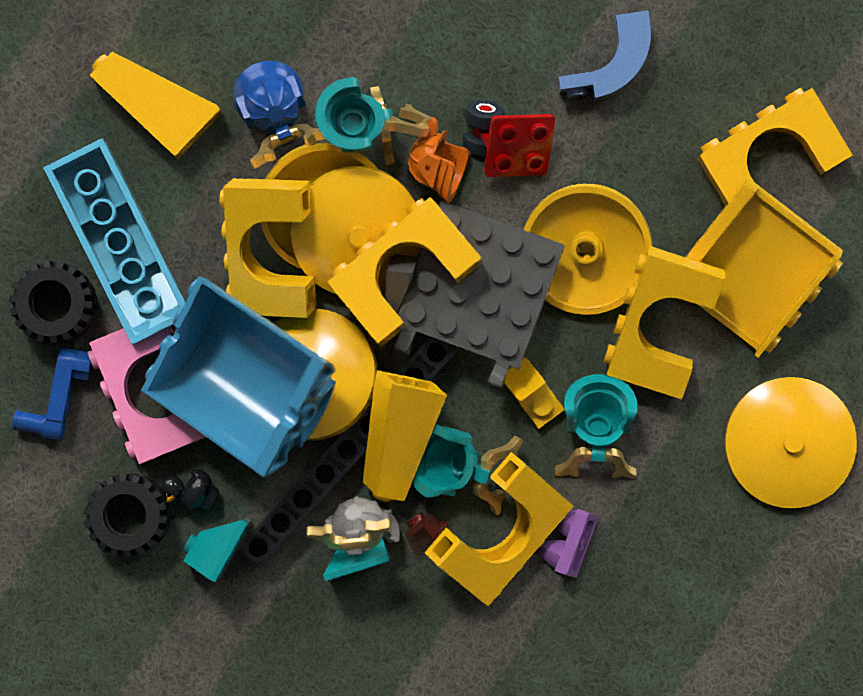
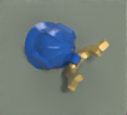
[233,61,326,168]

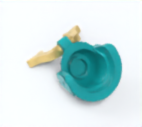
[315,77,395,166]
[555,374,637,479]
[412,424,523,515]

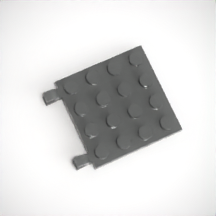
[395,201,565,388]

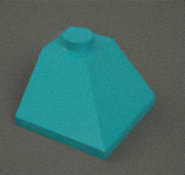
[182,518,252,582]
[323,536,390,581]

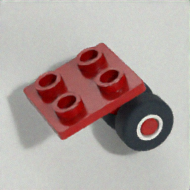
[463,100,555,177]

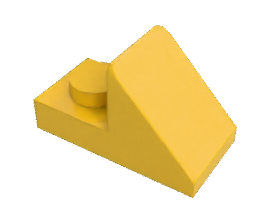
[504,357,565,429]

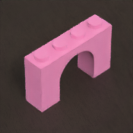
[88,326,206,464]

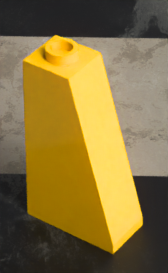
[90,52,223,159]
[363,370,447,502]

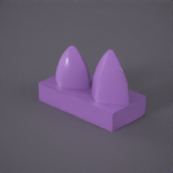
[537,509,599,578]

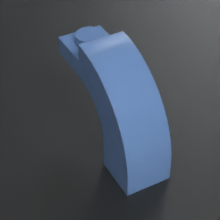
[557,10,651,102]

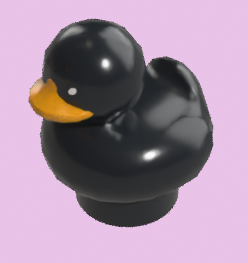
[161,469,219,512]

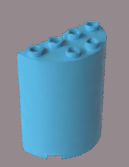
[141,277,336,477]

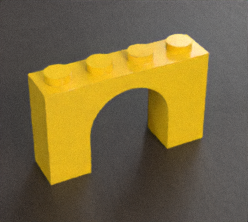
[696,88,853,206]
[220,178,316,318]
[327,197,484,347]
[603,246,725,399]
[425,452,574,606]

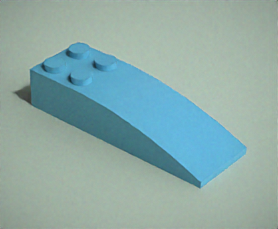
[43,138,185,345]

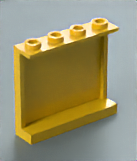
[686,178,843,358]

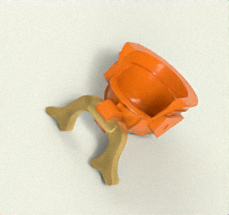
[383,104,471,203]

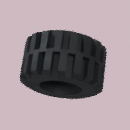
[9,260,97,344]
[84,473,171,557]

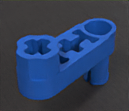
[12,347,93,442]

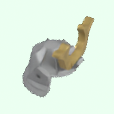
[307,496,400,555]

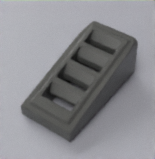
[385,254,417,315]

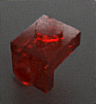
[404,511,454,541]

